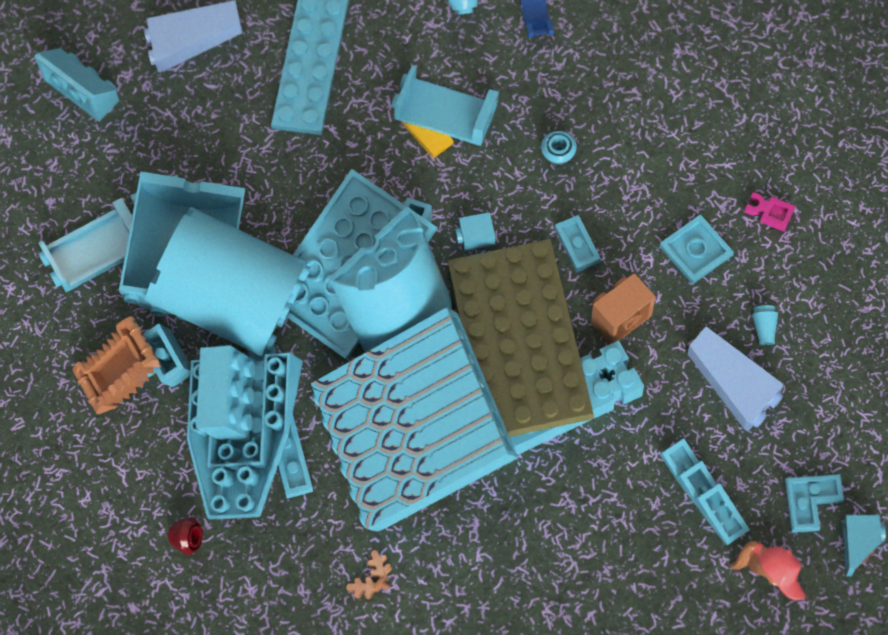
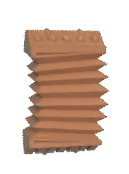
[72,316,162,414]

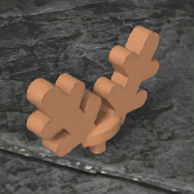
[346,550,392,599]

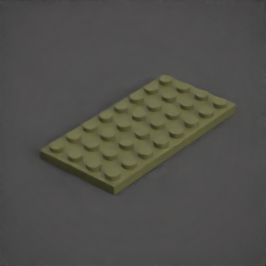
[448,239,594,437]

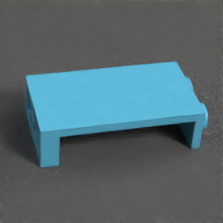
[392,65,499,146]

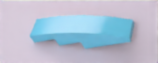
[660,439,750,545]

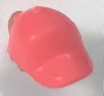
[730,541,806,600]

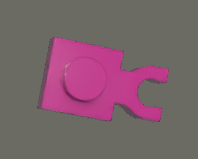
[744,192,796,232]

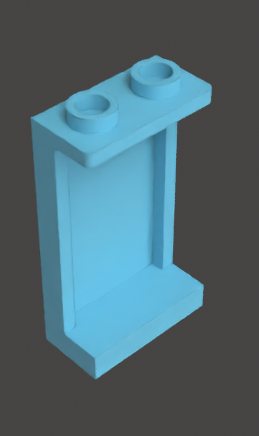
[38,198,132,292]

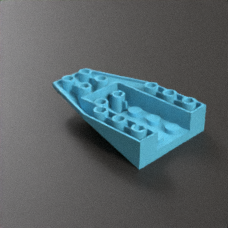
[187,353,303,520]

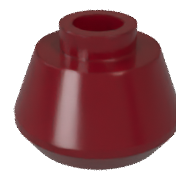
[168,517,203,555]

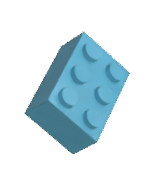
[196,346,256,441]

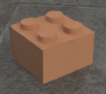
[591,273,655,345]

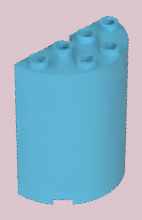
[119,172,245,321]
[329,206,452,352]
[145,207,311,356]

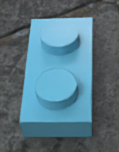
[555,215,601,273]

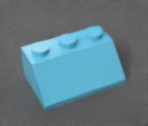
[34,48,119,121]

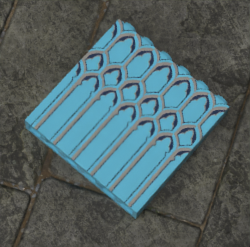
[311,308,518,532]

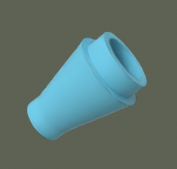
[752,305,778,345]

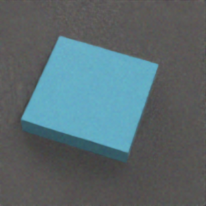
[659,214,734,285]

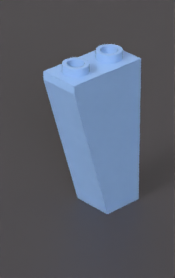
[144,0,242,73]
[688,327,784,432]

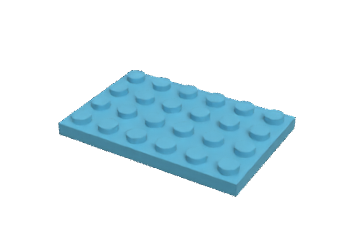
[287,169,438,360]

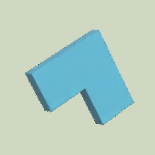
[785,474,844,533]

